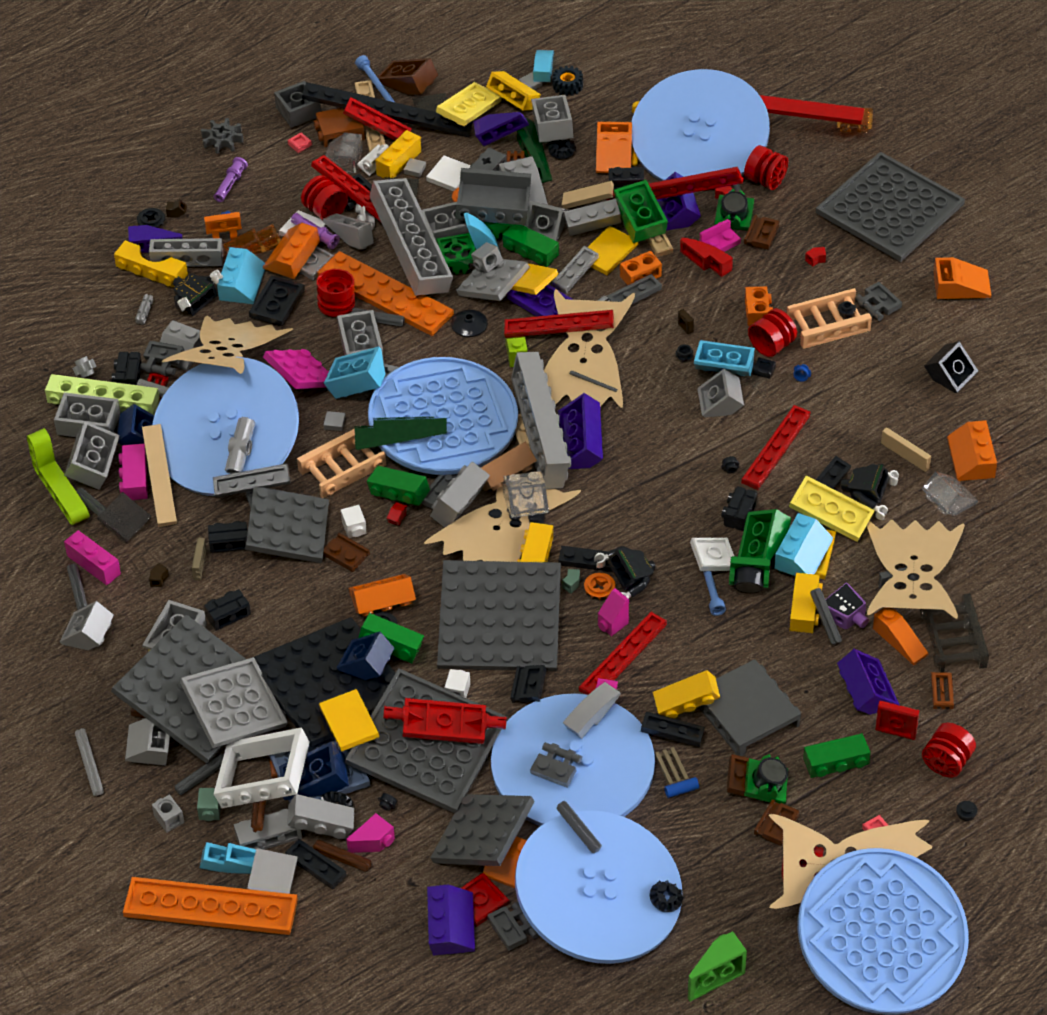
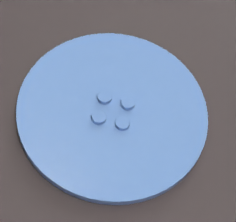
[632,69,770,181]
[152,357,299,496]
[368,357,518,475]
[491,694,655,826]
[515,810,682,964]
[798,848,969,1015]

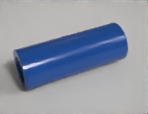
[664,777,699,798]

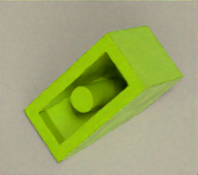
[505,336,528,367]

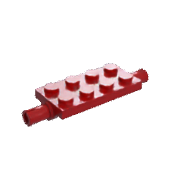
[383,698,507,744]

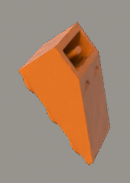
[596,122,632,173]
[933,257,992,299]

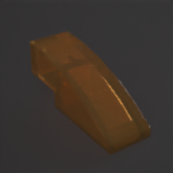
[223,224,281,255]

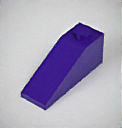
[474,112,529,146]
[128,225,183,253]

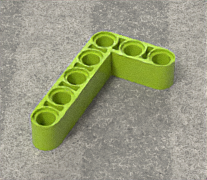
[26,428,90,525]

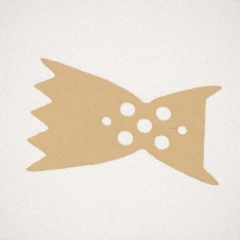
[544,289,635,408]
[162,316,293,374]
[424,472,581,562]
[867,520,965,619]
[769,814,932,909]

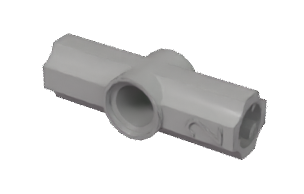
[225,417,255,474]

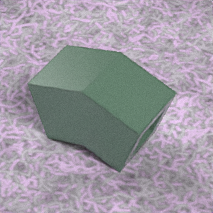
[562,569,580,594]

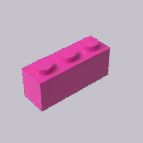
[119,444,148,501]
[64,530,121,585]

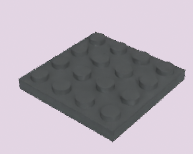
[245,486,329,563]
[430,794,535,866]

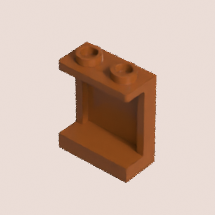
[314,108,365,147]

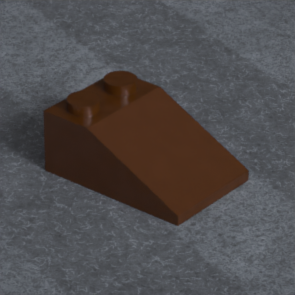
[377,58,438,95]

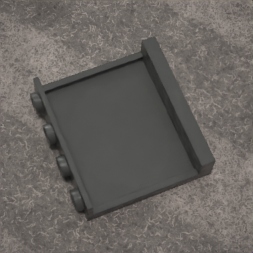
[455,168,531,225]
[698,659,801,756]

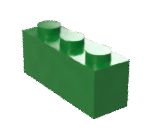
[503,225,559,267]
[367,466,430,506]
[358,613,424,664]
[803,733,871,778]

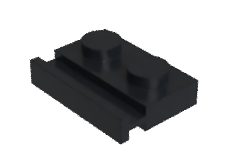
[510,665,546,703]

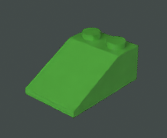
[688,931,747,1002]

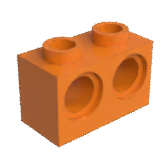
[620,251,662,285]
[745,286,773,326]

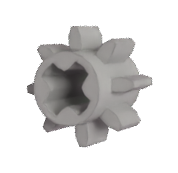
[72,356,97,378]

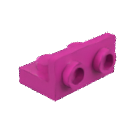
[699,219,741,252]

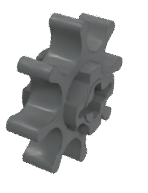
[201,118,244,154]

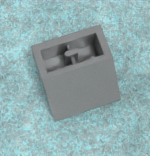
[125,718,170,766]

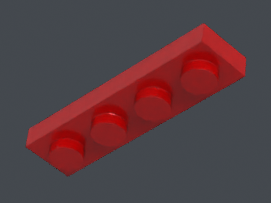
[343,97,412,141]

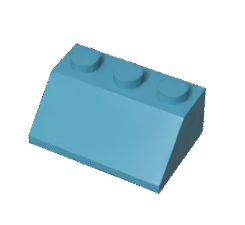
[217,247,265,304]
[694,340,755,376]
[324,346,385,399]
[775,513,833,576]

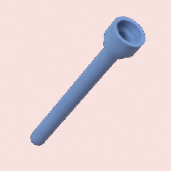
[355,55,395,102]
[703,571,726,616]

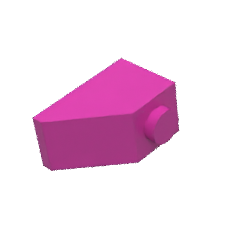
[598,588,629,636]
[347,813,395,853]

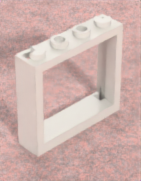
[214,728,309,808]

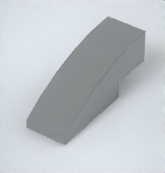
[563,682,621,739]

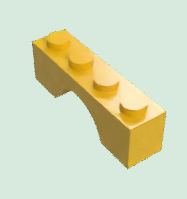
[114,240,188,288]

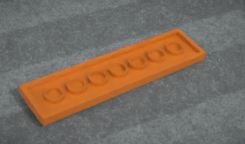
[317,251,454,336]
[123,877,298,935]

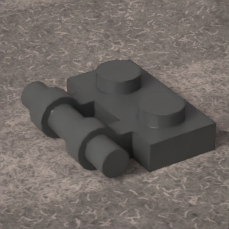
[855,282,902,321]
[140,341,184,376]
[530,742,582,788]
[487,902,540,951]

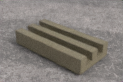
[192,538,207,580]
[655,747,689,785]

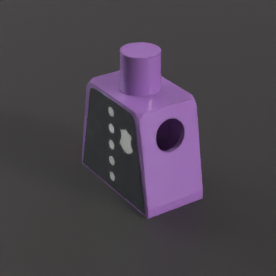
[825,582,869,629]

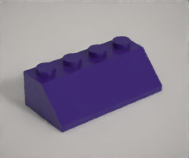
[558,393,603,469]

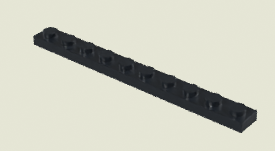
[302,82,473,138]

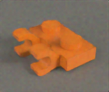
[204,212,242,240]

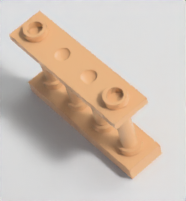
[787,288,872,349]
[297,429,386,498]

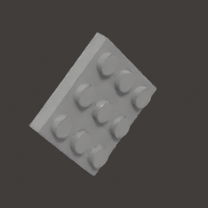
[456,259,530,301]

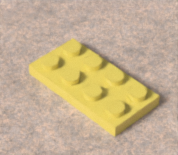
[436,82,502,126]
[789,476,875,542]

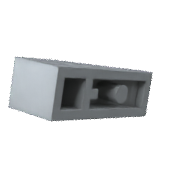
[323,213,374,250]

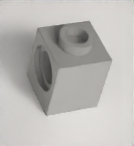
[471,242,503,273]
[152,794,184,833]

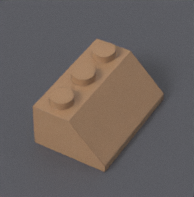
[481,441,537,491]

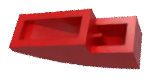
[680,237,733,277]

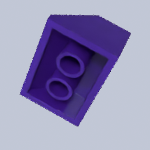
[657,172,701,231]
[837,649,899,715]
[427,885,475,956]

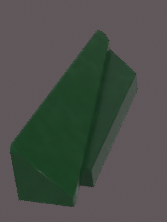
[517,117,552,183]
[354,416,447,450]

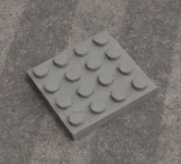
[180,657,287,748]

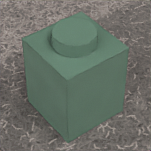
[197,788,221,821]

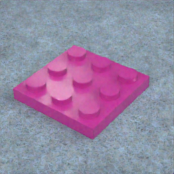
[263,349,329,389]

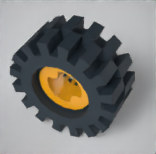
[552,66,583,96]

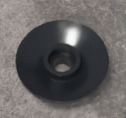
[451,310,488,337]

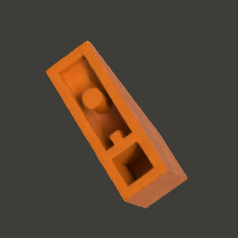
[873,607,928,665]

